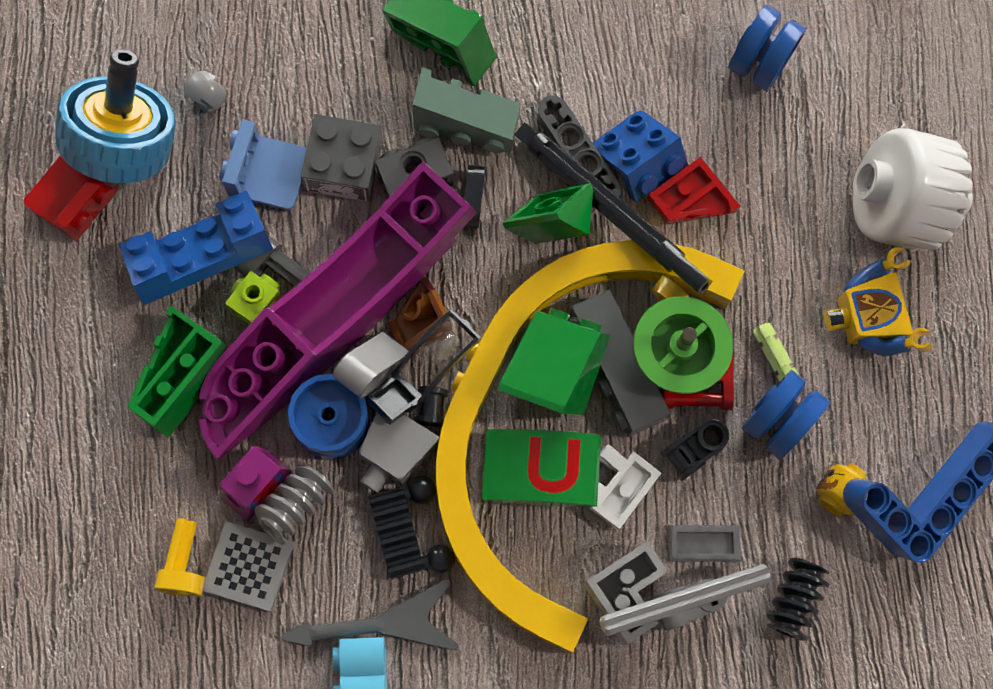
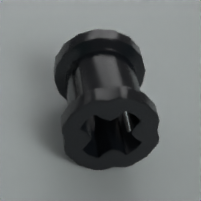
[414,386,449,427]

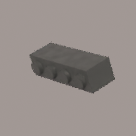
[568,290,671,437]

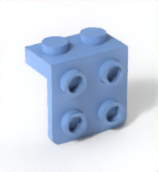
[220,119,307,211]

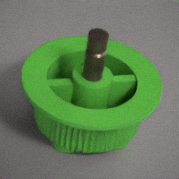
[633,297,733,394]

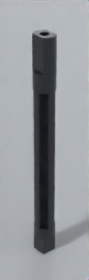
[514,122,713,294]

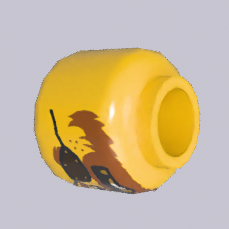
[816,463,868,517]

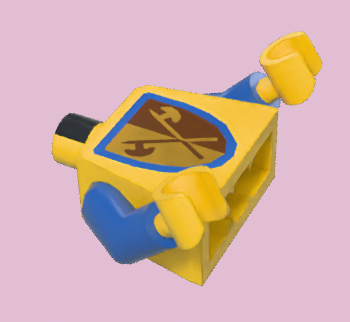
[824,247,932,357]

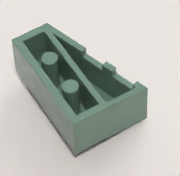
[412,67,521,153]

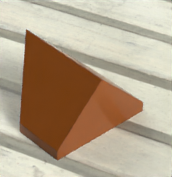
[388,276,451,351]

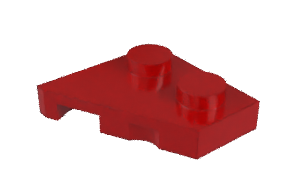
[646,157,741,224]

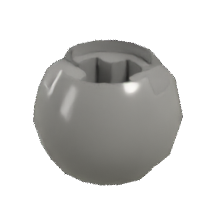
[184,70,227,113]

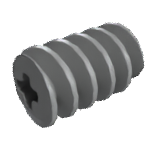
[255,464,334,545]

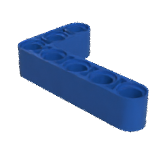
[843,421,993,563]

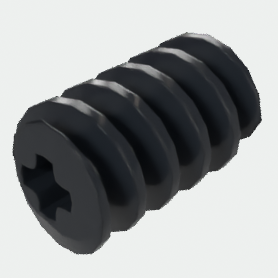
[766,557,830,641]

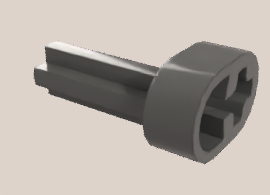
[237,234,310,287]

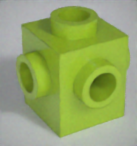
[225,271,282,326]

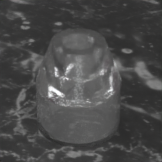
[422,331,460,365]

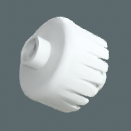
[852,128,973,252]

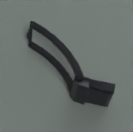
[366,309,481,425]

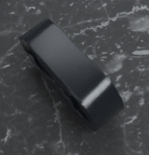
[464,165,485,228]

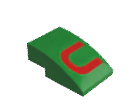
[481,429,601,507]

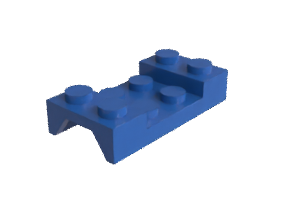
[119,190,274,305]

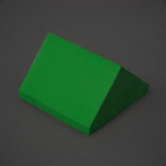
[503,183,593,244]

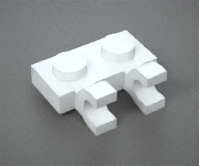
[589,444,661,530]

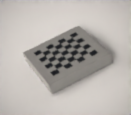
[203,521,295,612]

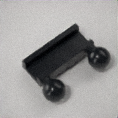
[368,476,455,580]

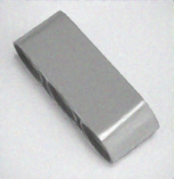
[332,332,409,399]

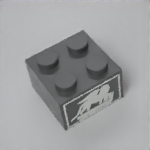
[300,114,383,202]

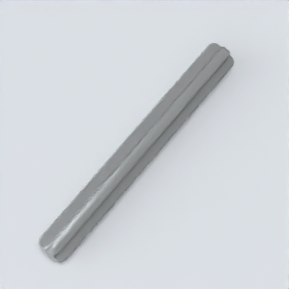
[600,564,771,636]

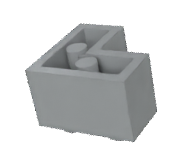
[583,541,668,646]

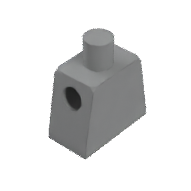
[359,413,439,493]

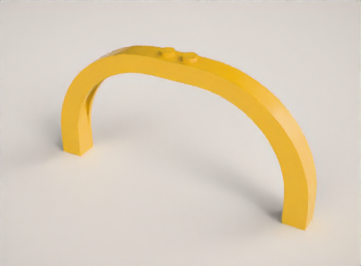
[436,240,745,654]

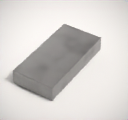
[667,525,741,562]

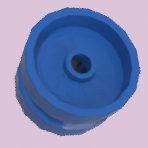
[728,4,807,92]
[741,369,830,461]
[288,374,370,460]

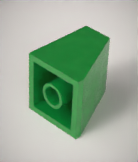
[498,308,611,415]

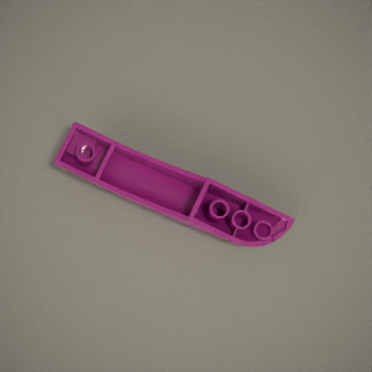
[199,162,477,459]

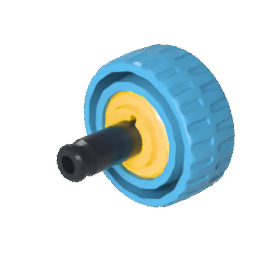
[55,49,175,183]

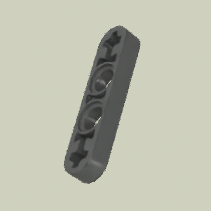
[537,95,621,197]

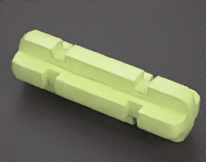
[753,323,800,382]

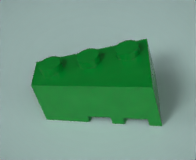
[128,305,227,438]

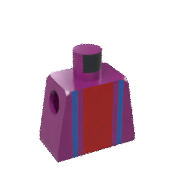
[219,446,293,522]

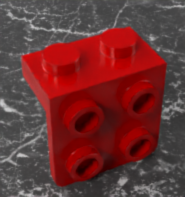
[24,155,119,242]

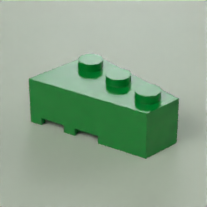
[382,0,497,86]

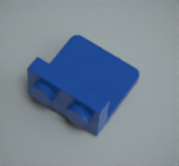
[593,111,688,203]

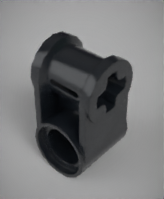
[660,419,729,482]

